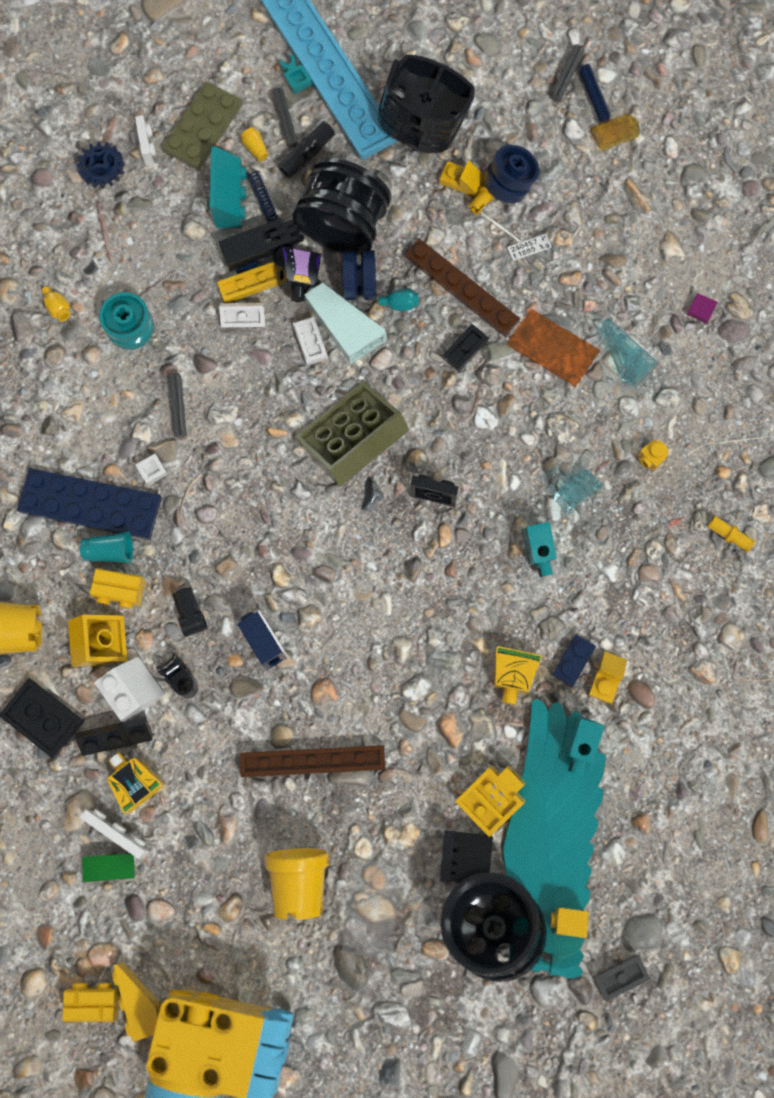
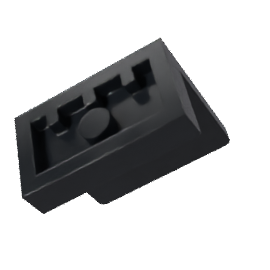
[439,830,493,883]

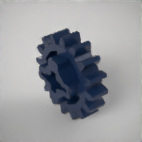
[77,141,125,189]

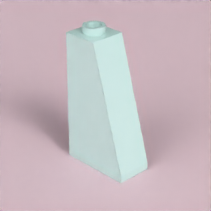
[304,283,387,365]

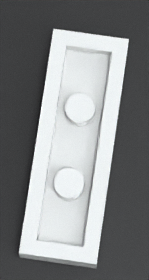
[80,808,150,859]

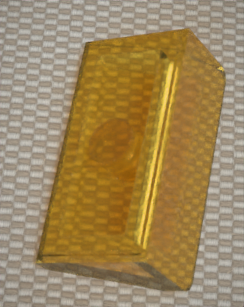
[590,113,640,151]

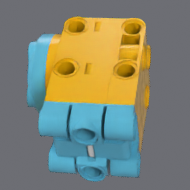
[145,989,294,1098]

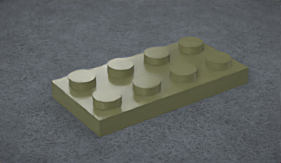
[161,81,243,171]

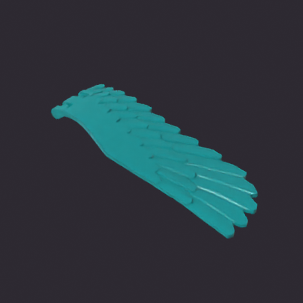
[503,699,606,979]

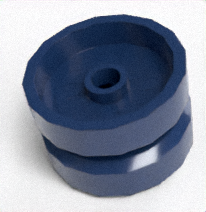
[483,144,540,204]
[341,250,376,301]

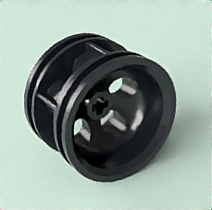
[292,158,392,255]
[440,872,547,982]

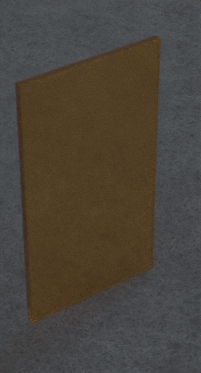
[507,309,600,387]

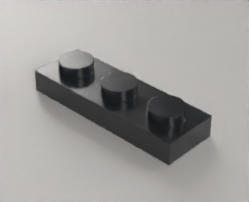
[75,717,153,756]

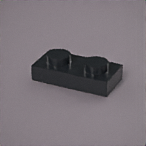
[442,324,489,372]

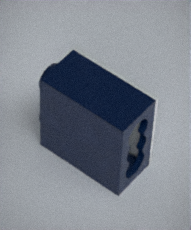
[237,610,289,671]

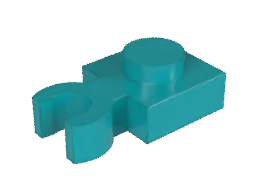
[280,54,313,94]

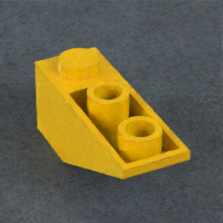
[112,962,161,1042]

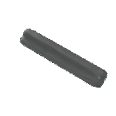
[551,44,584,102]
[272,88,298,148]
[169,373,186,438]

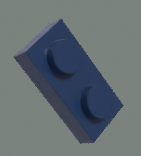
[551,634,596,687]

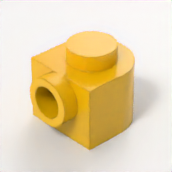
[637,440,668,472]

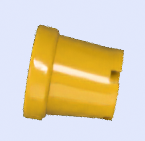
[0,602,42,655]
[264,848,329,920]

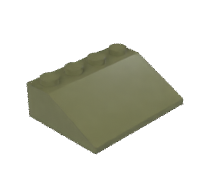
[294,381,409,487]

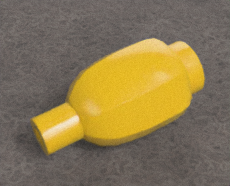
[41,286,71,321]

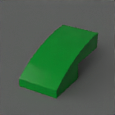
[82,853,135,882]

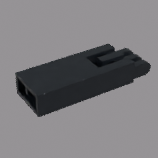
[218,219,304,271]

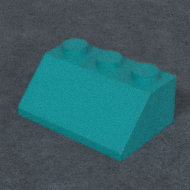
[209,146,247,228]

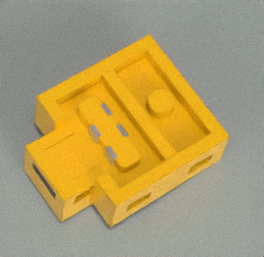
[455,765,526,838]

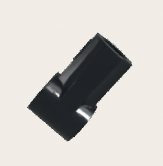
[172,587,208,637]

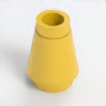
[240,127,269,162]

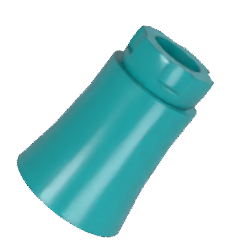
[80,531,134,564]

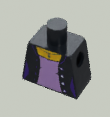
[274,246,321,302]

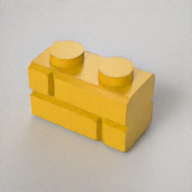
[90,568,146,609]
[62,982,120,1022]

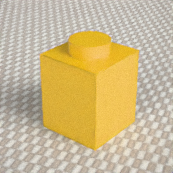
[550,908,589,938]

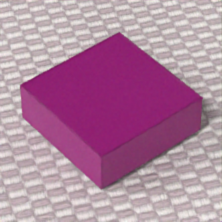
[687,293,718,324]

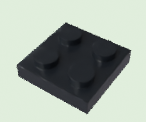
[410,475,459,507]

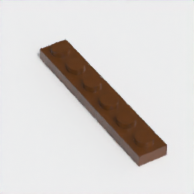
[405,238,520,337]
[240,745,386,778]

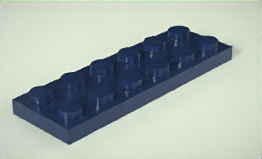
[17,468,162,540]

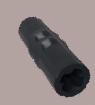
[277,121,335,179]

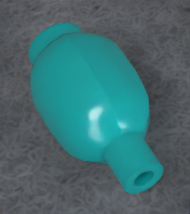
[379,289,419,311]

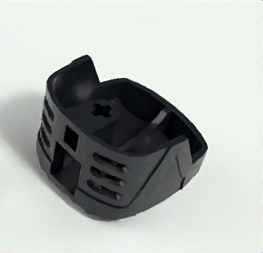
[377,54,475,153]

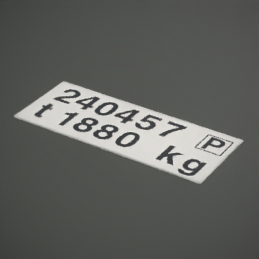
[507,234,552,261]

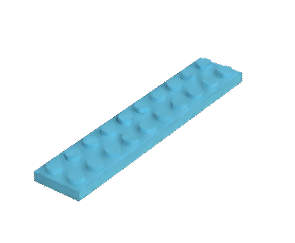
[259,0,398,161]

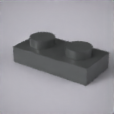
[593,954,651,1002]

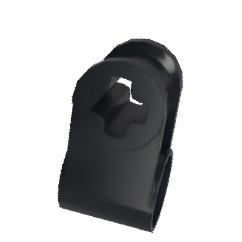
[156,652,198,698]

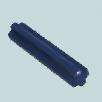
[579,64,611,123]

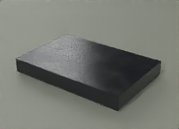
[0,678,85,759]

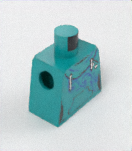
[521,522,557,577]
[566,716,605,775]

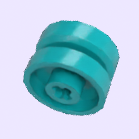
[99,292,155,350]

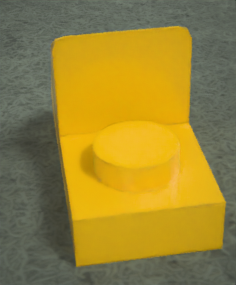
[439,160,485,197]
[588,651,627,704]

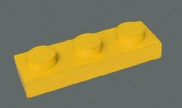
[217,262,278,303]

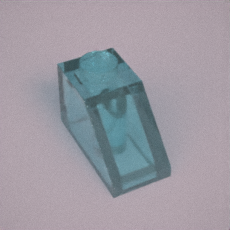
[554,469,603,515]

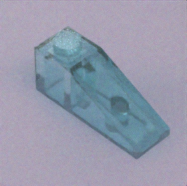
[602,318,658,389]

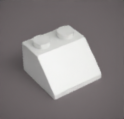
[94,657,166,722]

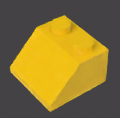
[68,615,128,667]

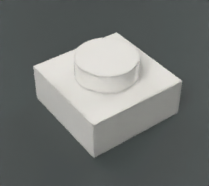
[136,454,168,486]

